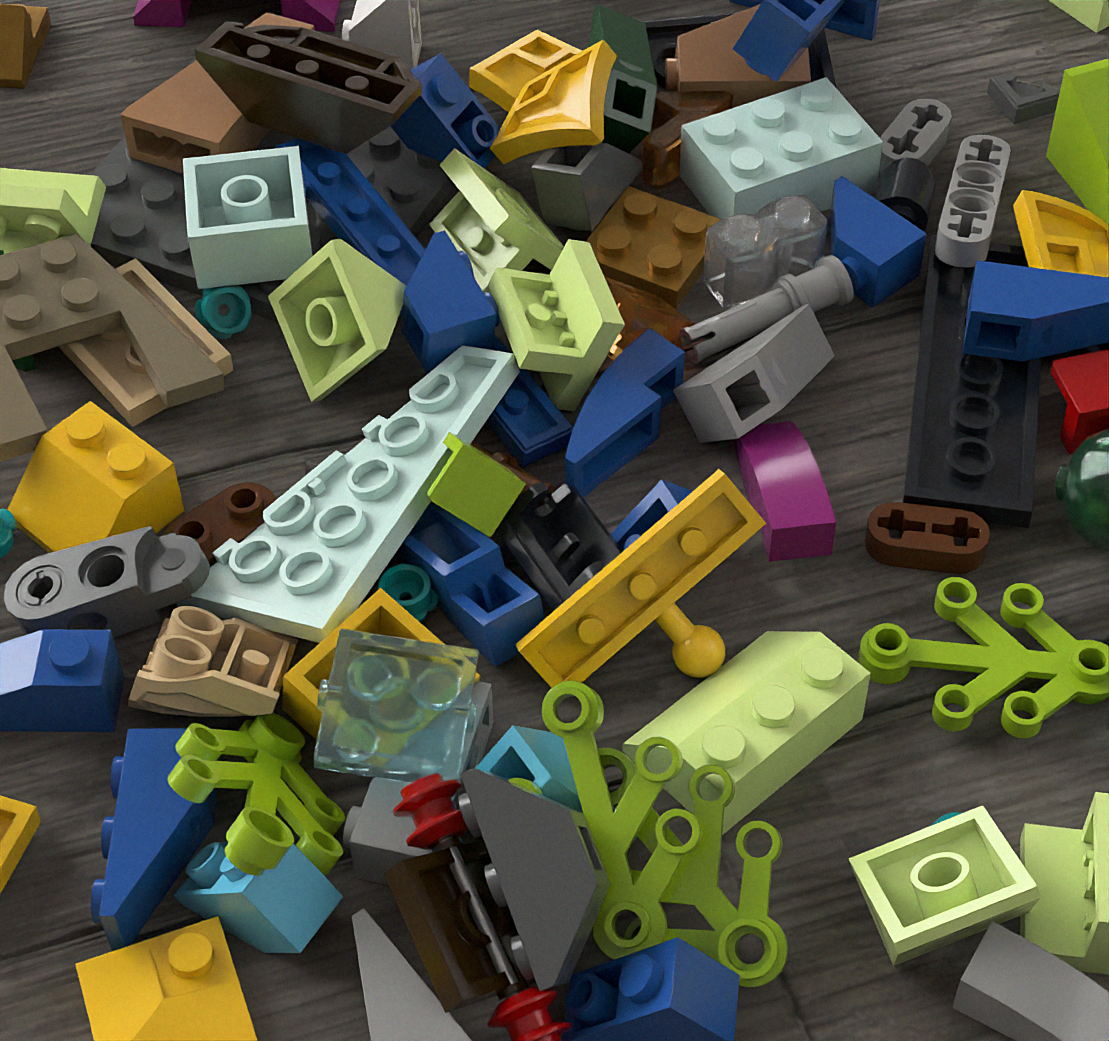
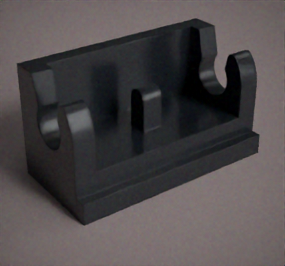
[496,481,623,611]

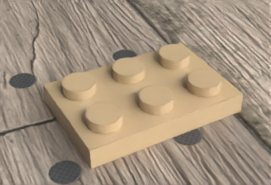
[58,258,234,427]

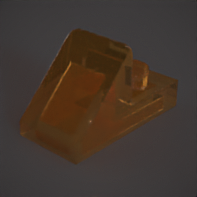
[643,91,733,190]
[605,277,696,361]

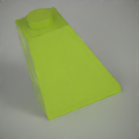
[1046,58,1109,225]

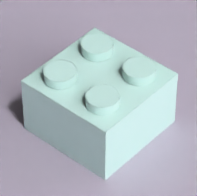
[183,146,313,289]

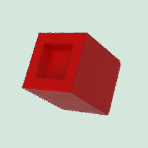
[1051,349,1109,454]

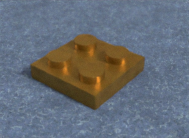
[585,186,728,308]

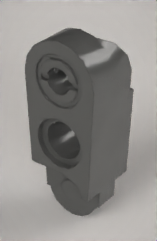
[3,526,210,638]

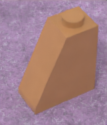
[665,4,811,113]

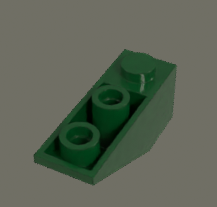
[588,4,657,154]

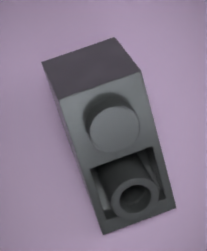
[531,143,643,232]

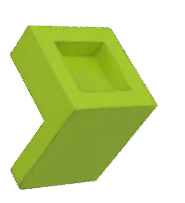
[427,432,526,538]

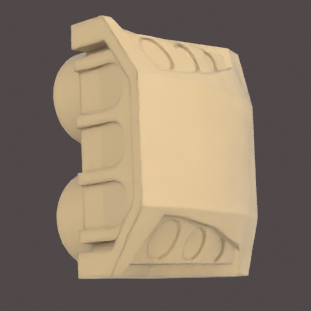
[128,606,298,717]

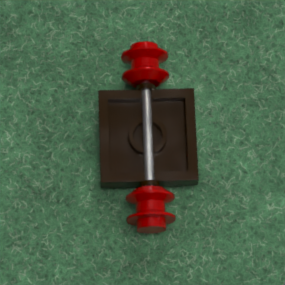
[384,773,572,1041]

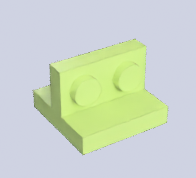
[429,148,564,294]
[0,168,106,254]
[488,239,625,411]
[1020,792,1109,975]

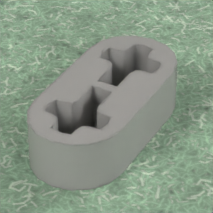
[879,99,952,174]

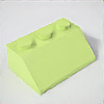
[623,631,871,835]

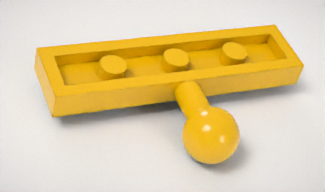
[515,469,767,688]

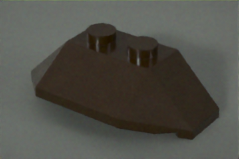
[195,22,422,154]

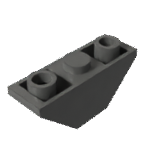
[459,768,611,991]

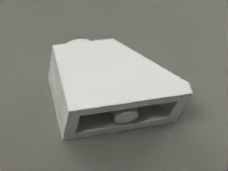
[342,0,422,70]

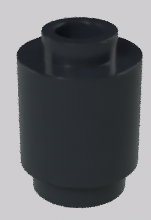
[875,157,935,231]

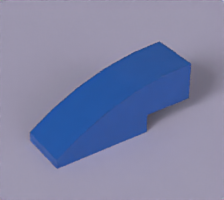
[565,328,685,497]
[396,501,545,667]

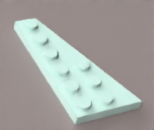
[176,345,520,643]

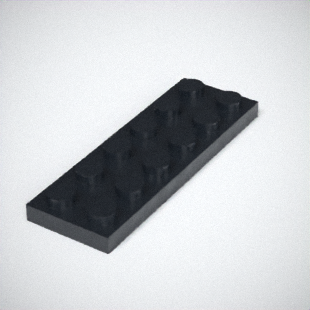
[902,236,1041,528]

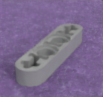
[935,135,1011,268]

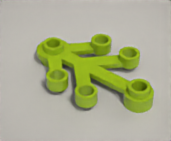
[858,577,1109,738]
[509,681,703,960]
[167,713,345,876]
[598,748,788,987]

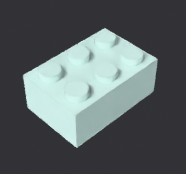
[679,77,883,243]

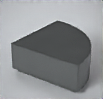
[987,75,1060,124]

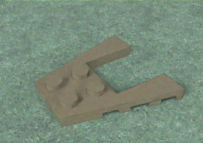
[0,233,224,462]

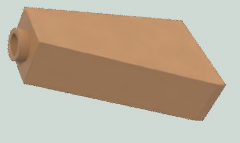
[121,13,315,174]

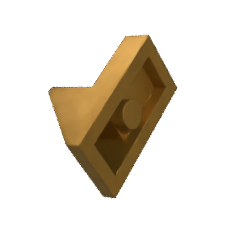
[0,4,51,89]

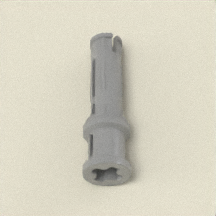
[679,255,854,364]

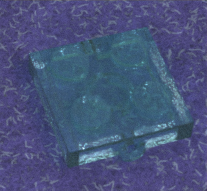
[314,628,479,783]

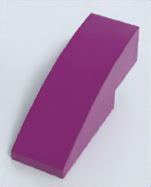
[732,421,837,562]

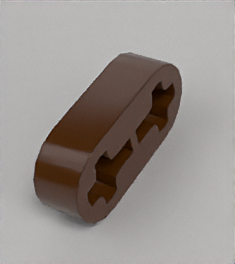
[865,502,990,574]

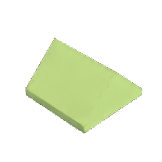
[268,239,406,402]
[849,806,1041,966]

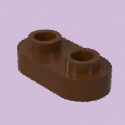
[162,482,276,567]

